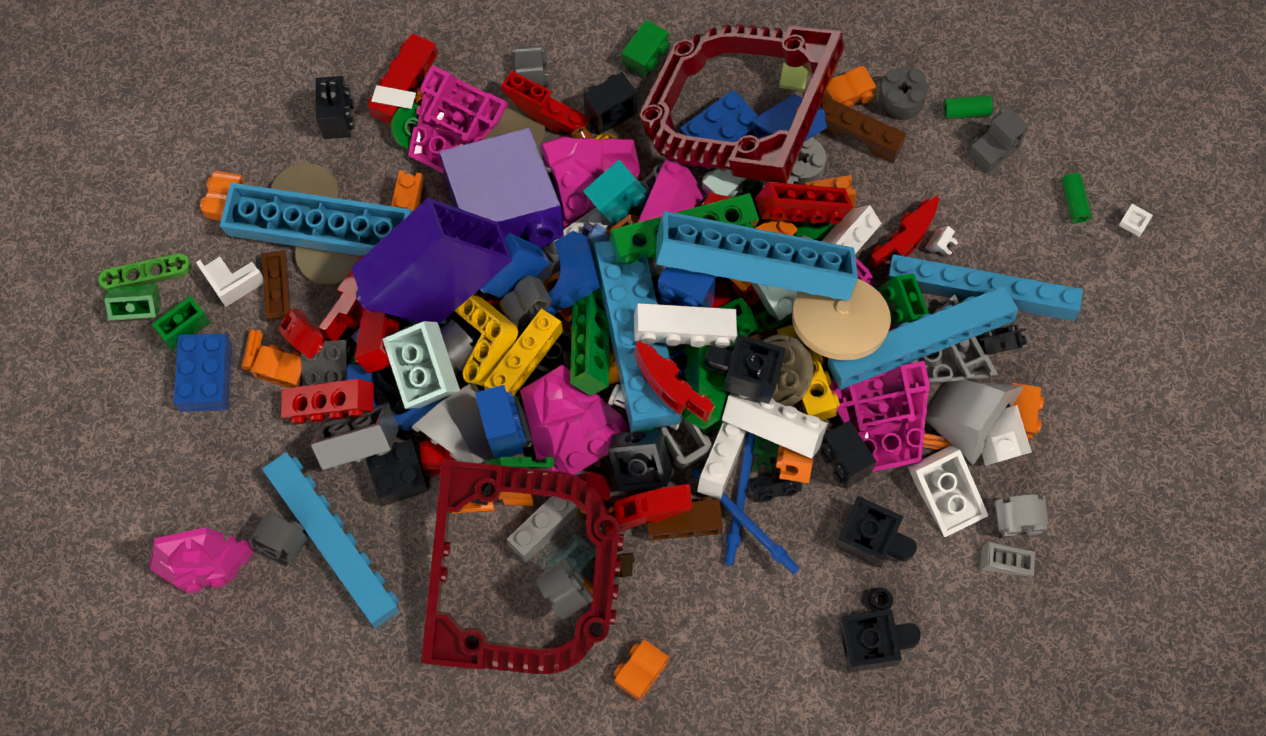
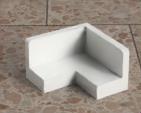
[196,257,263,307]

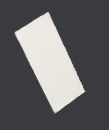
[372,85,416,109]

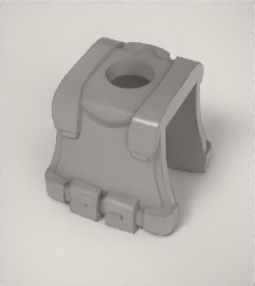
[659,413,711,469]

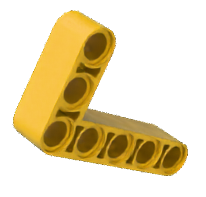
[454,293,518,386]

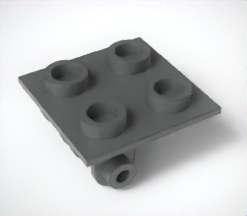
[301,340,353,386]

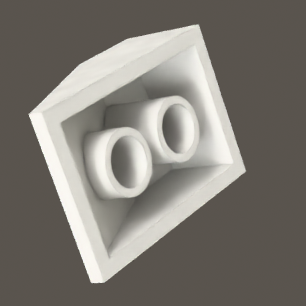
[907,446,988,537]

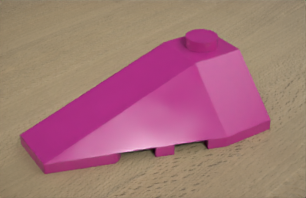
[638,160,705,237]

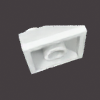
[982,405,1032,466]

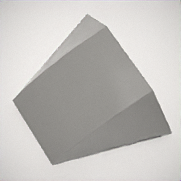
[910,294,998,383]
[925,380,1023,465]
[411,383,494,464]

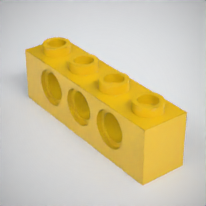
[483,308,563,397]
[777,325,840,421]

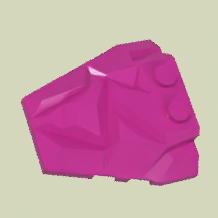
[408,65,509,173]
[541,137,642,230]
[829,361,930,472]
[520,365,631,475]
[149,527,254,594]

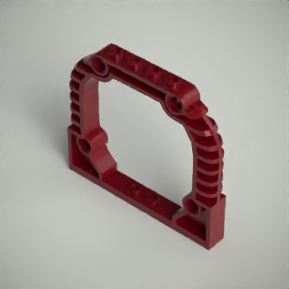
[640,24,845,183]
[421,460,624,674]

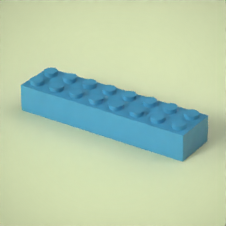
[220,183,412,256]
[656,211,858,301]
[593,239,682,432]

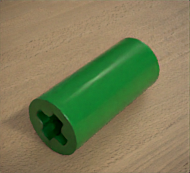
[943,95,993,119]
[1061,173,1092,224]

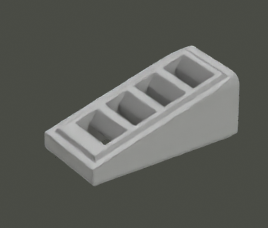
[980,542,1035,577]

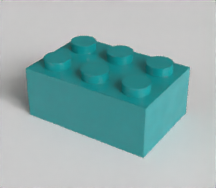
[583,160,650,225]

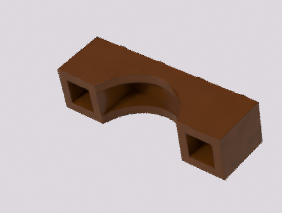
[820,96,907,164]

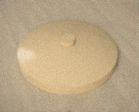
[792,279,891,360]

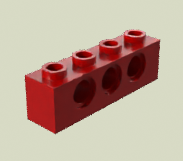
[281,379,374,424]

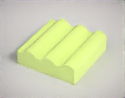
[779,63,808,92]

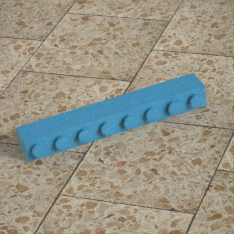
[887,254,1083,321]
[827,286,1018,390]
[262,452,400,629]

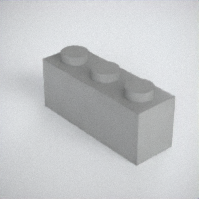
[507,496,578,563]

